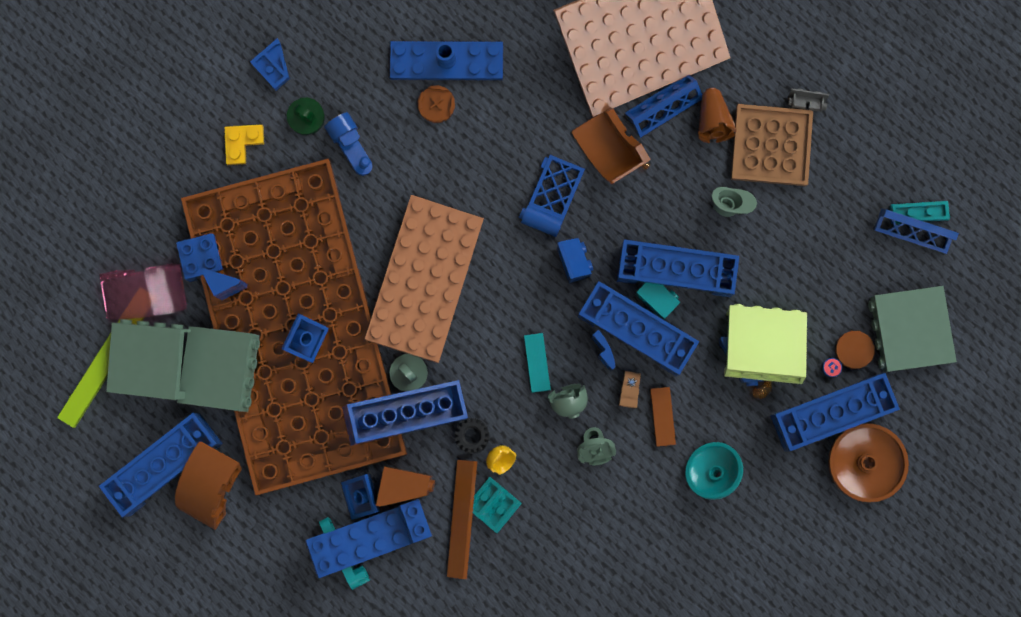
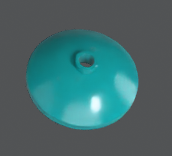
[686,442,743,500]

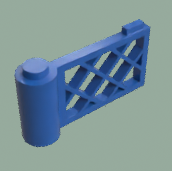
[519,155,585,237]

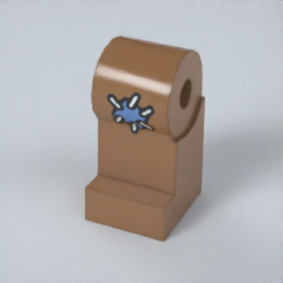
[618,371,641,408]

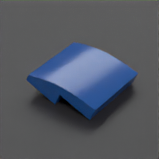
[591,330,615,372]

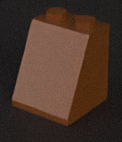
[376,466,435,507]

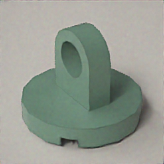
[389,354,428,392]
[577,427,616,466]

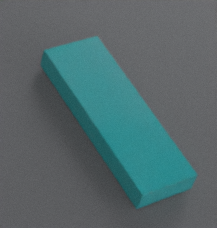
[890,201,950,224]
[524,333,551,393]

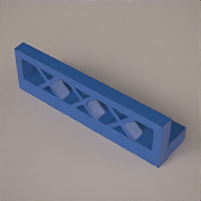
[625,75,702,138]
[874,208,959,254]

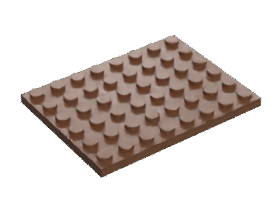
[553,0,730,117]

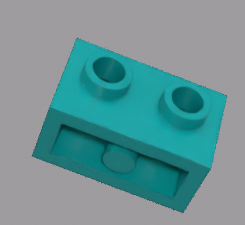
[635,283,680,320]

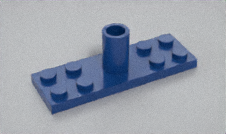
[390,41,503,80]

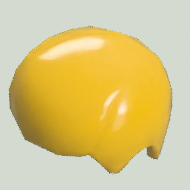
[486,445,516,475]

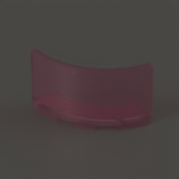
[99,264,187,319]

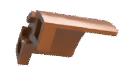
[572,108,651,184]
[175,442,242,530]

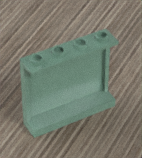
[868,286,957,373]
[106,319,191,400]
[177,326,260,412]

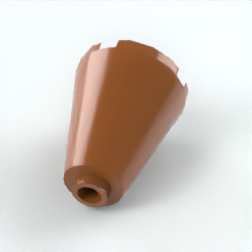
[698,88,737,143]

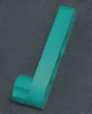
[319,517,370,590]

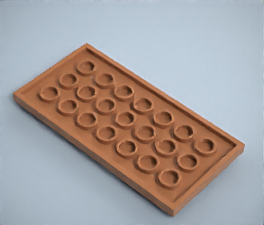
[364,195,484,363]

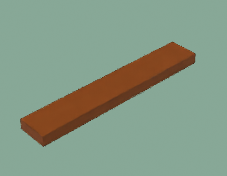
[447,460,477,579]

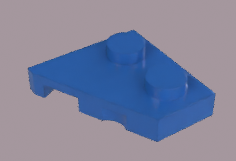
[250,38,290,91]

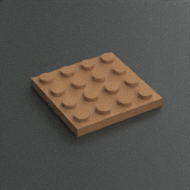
[731,104,813,186]

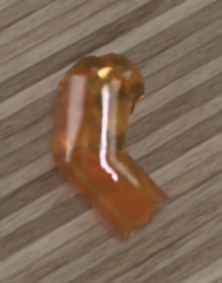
[753,380,772,399]

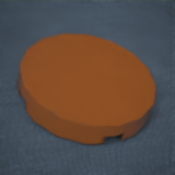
[418,85,455,123]
[835,331,874,369]

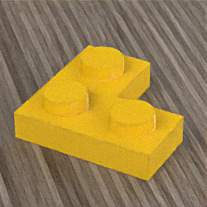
[225,125,264,165]

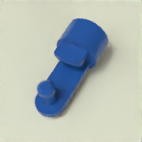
[324,112,372,176]

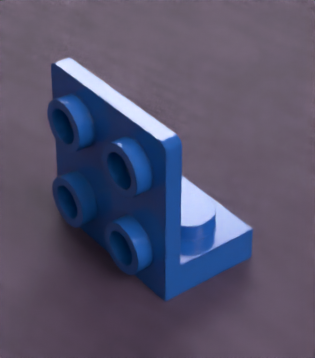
[176,233,223,282]

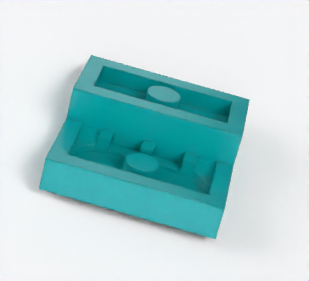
[473,477,522,533]

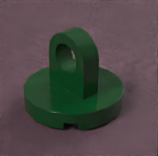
[287,97,325,136]

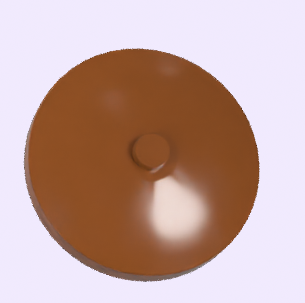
[828,424,909,502]

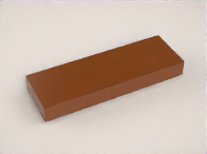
[650,387,676,447]

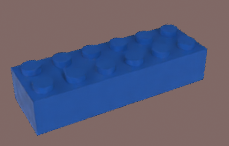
[342,380,468,446]

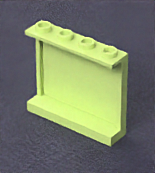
[724,304,807,384]

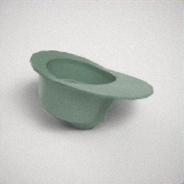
[712,187,757,217]

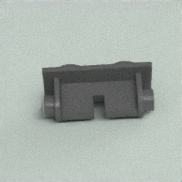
[787,88,829,112]

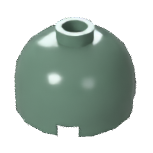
[548,384,588,419]

